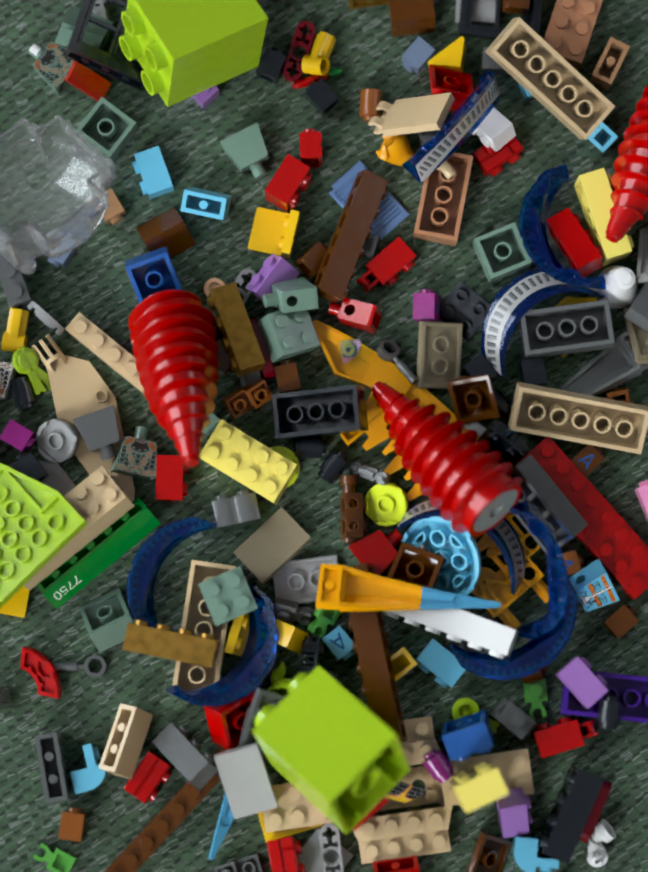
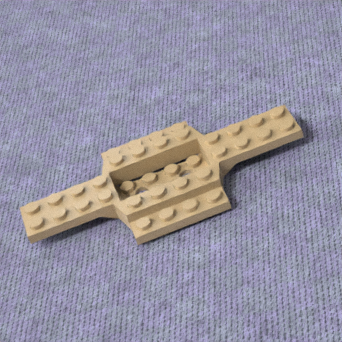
[263,716,535,864]

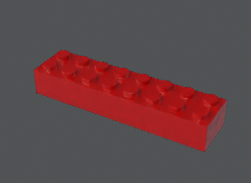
[513,437,648,600]

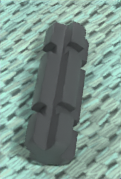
[350,461,389,486]

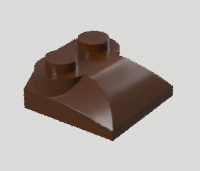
[447,374,501,423]

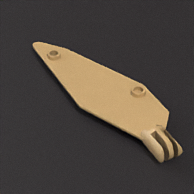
[31,334,135,502]

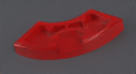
[20,646,62,699]

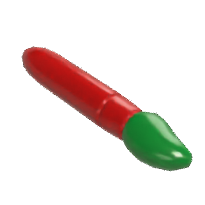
[292,68,343,89]

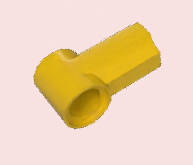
[301,31,336,76]
[1,308,30,352]

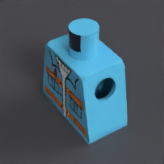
[562,559,620,612]

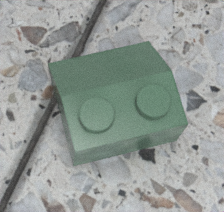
[55,6,115,51]
[79,588,135,653]

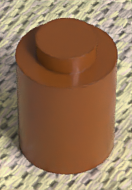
[359,88,382,123]

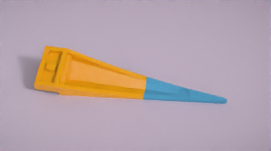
[316,564,501,612]

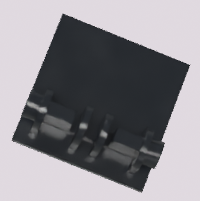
[440,280,494,341]
[476,419,529,466]
[300,636,325,674]

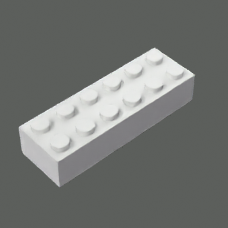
[383,609,519,659]

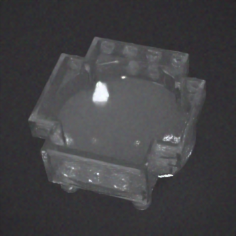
[0,115,117,275]

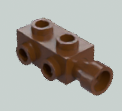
[339,475,367,544]

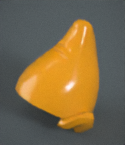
[376,134,420,167]

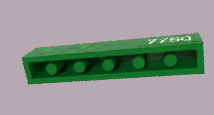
[36,497,161,609]

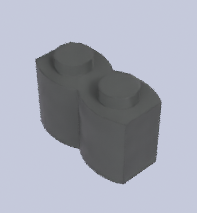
[212,490,261,529]

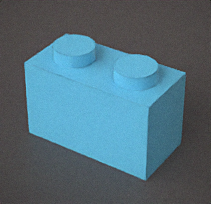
[132,146,174,199]
[180,187,232,220]
[415,638,467,688]

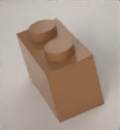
[589,37,630,91]

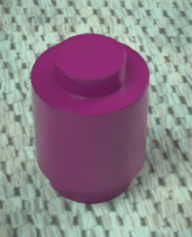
[422,748,455,784]

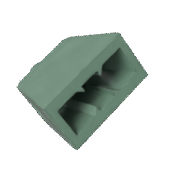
[220,123,269,179]
[263,277,319,313]

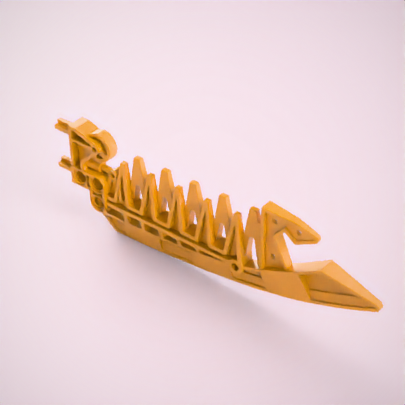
[312,320,555,630]

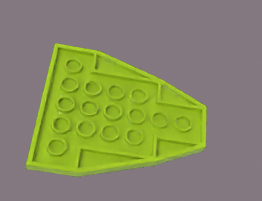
[0,463,88,608]

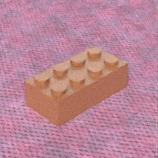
[544,0,603,70]
[413,152,473,246]

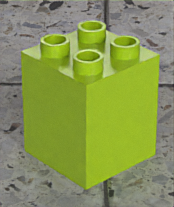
[119,0,268,107]
[252,665,411,835]

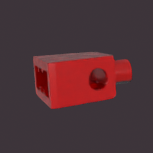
[328,298,382,335]
[348,529,403,576]

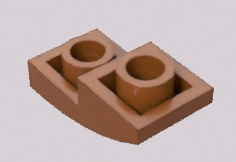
[222,379,272,419]

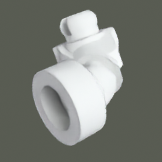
[587,819,616,867]

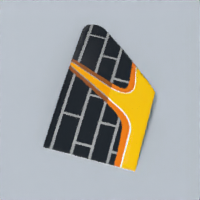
[386,782,426,803]

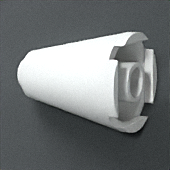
[595,265,639,309]

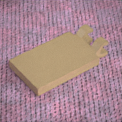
[368,92,455,137]

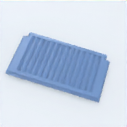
[329,160,410,240]

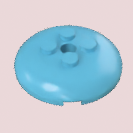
[400,516,481,596]

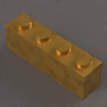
[207,282,265,377]
[122,620,219,668]

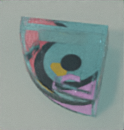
[339,338,361,364]

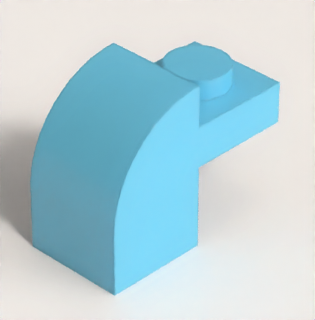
[70,743,107,794]
[513,836,559,872]

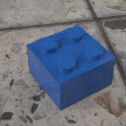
[125,246,183,303]
[442,709,495,761]

